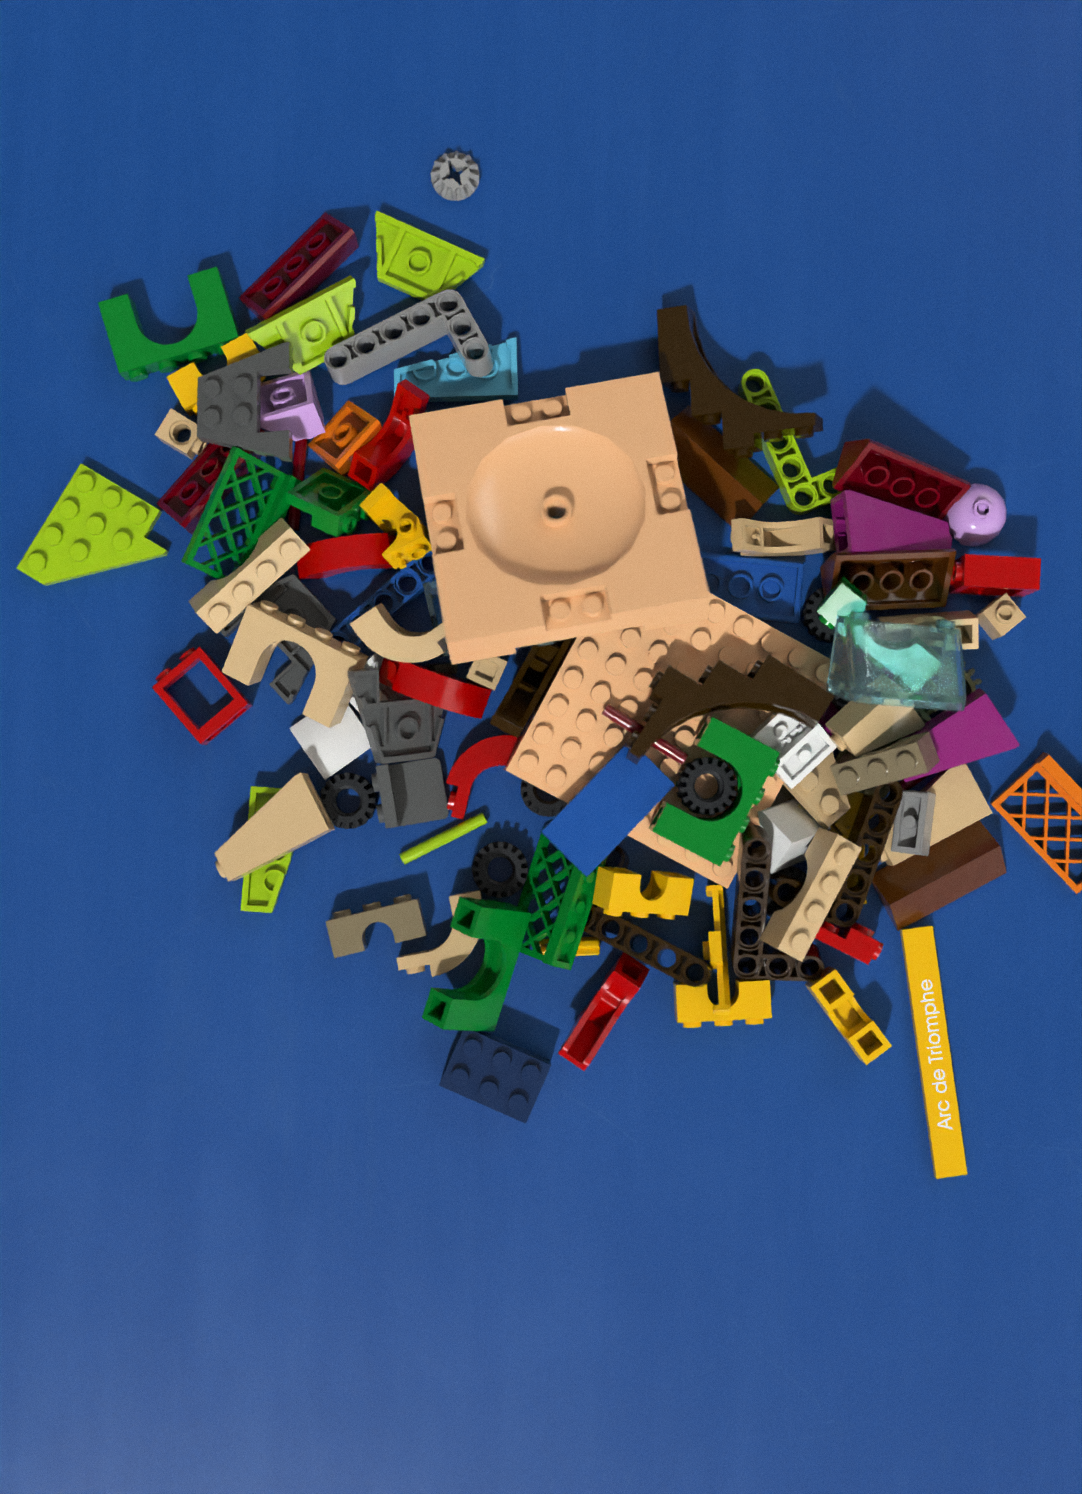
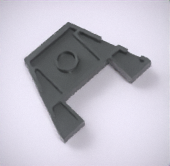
[197,342,293,462]
[220,574,337,705]
[347,662,458,764]

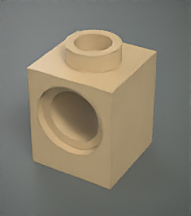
[155,409,207,460]
[975,593,1026,640]
[466,657,508,691]

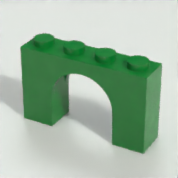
[98,267,241,382]
[649,715,780,867]
[422,897,532,1032]

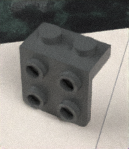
[371,758,449,829]

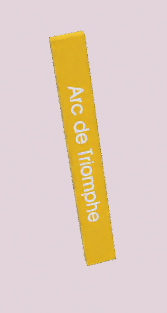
[900,925,967,1179]

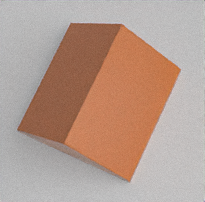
[308,400,382,476]

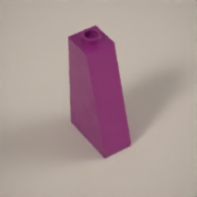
[830,490,952,553]
[892,688,1020,782]

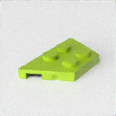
[375,211,485,301]
[245,275,356,375]

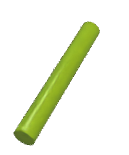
[399,812,488,865]

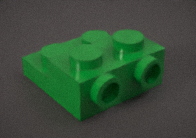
[286,467,371,537]

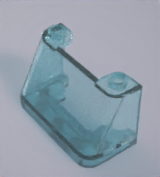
[826,611,967,711]

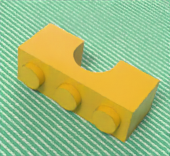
[166,333,266,416]
[592,866,694,920]
[805,966,892,1065]
[673,979,772,1028]

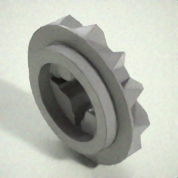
[431,150,480,201]

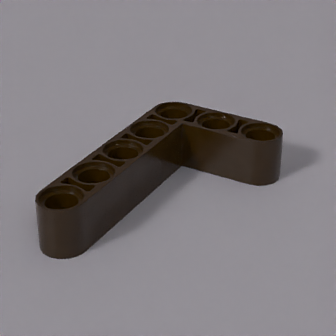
[768,781,903,927]
[730,825,824,981]
[584,845,712,987]

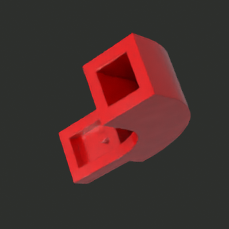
[348,379,430,492]
[297,533,409,579]
[379,657,492,719]
[446,735,521,820]

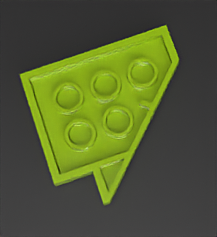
[16,463,169,586]

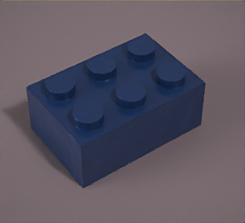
[439,1030,551,1124]

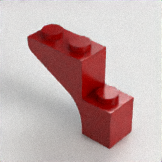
[558,952,650,1071]

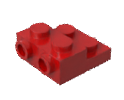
[815,921,883,965]

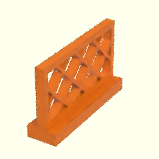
[990,752,1082,894]

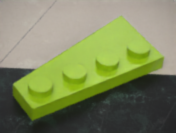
[240,786,294,913]

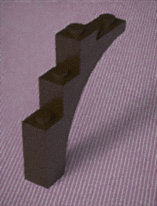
[657,305,823,459]
[490,638,573,738]
[625,655,834,765]

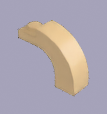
[730,517,836,557]
[350,603,448,663]
[396,890,482,977]

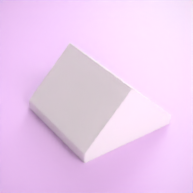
[758,798,831,874]

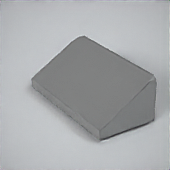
[891,789,936,856]

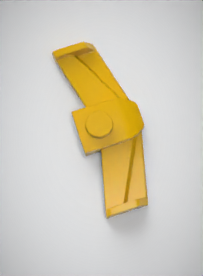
[703,885,731,1015]

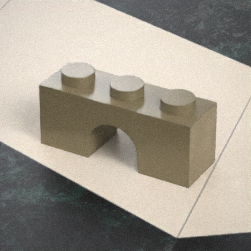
[830,731,940,796]
[325,894,428,958]

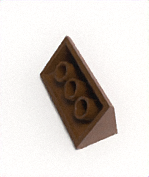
[670,405,779,527]
[820,549,956,611]
[872,820,1007,931]

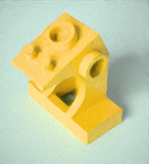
[359,483,432,569]

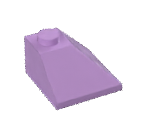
[260,370,326,441]

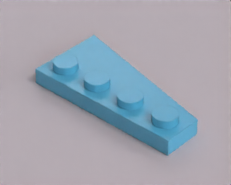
[394,337,518,402]

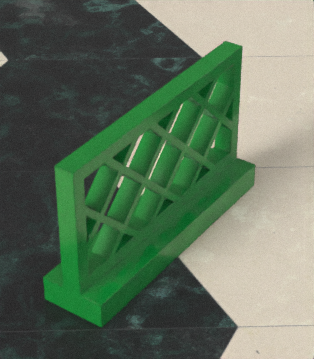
[181,446,301,580]
[517,833,608,970]

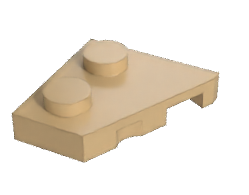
[783,751,850,830]

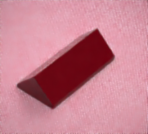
[239,213,359,321]
[156,428,265,535]
[832,438,971,520]

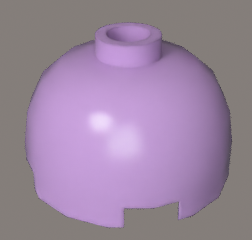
[943,484,1007,547]

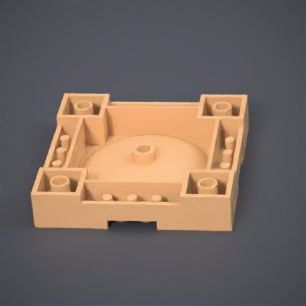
[409,372,710,665]

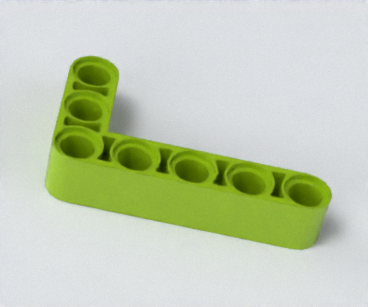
[738,369,841,515]

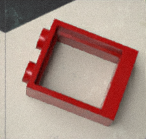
[949,554,1041,598]
[152,647,253,745]

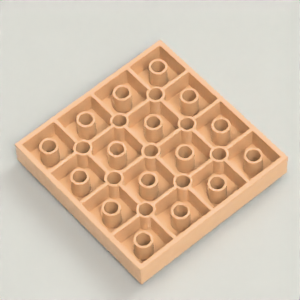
[503,592,843,889]

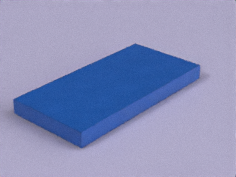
[700,551,805,625]
[540,741,675,877]

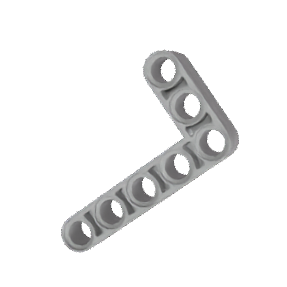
[324,289,494,385]

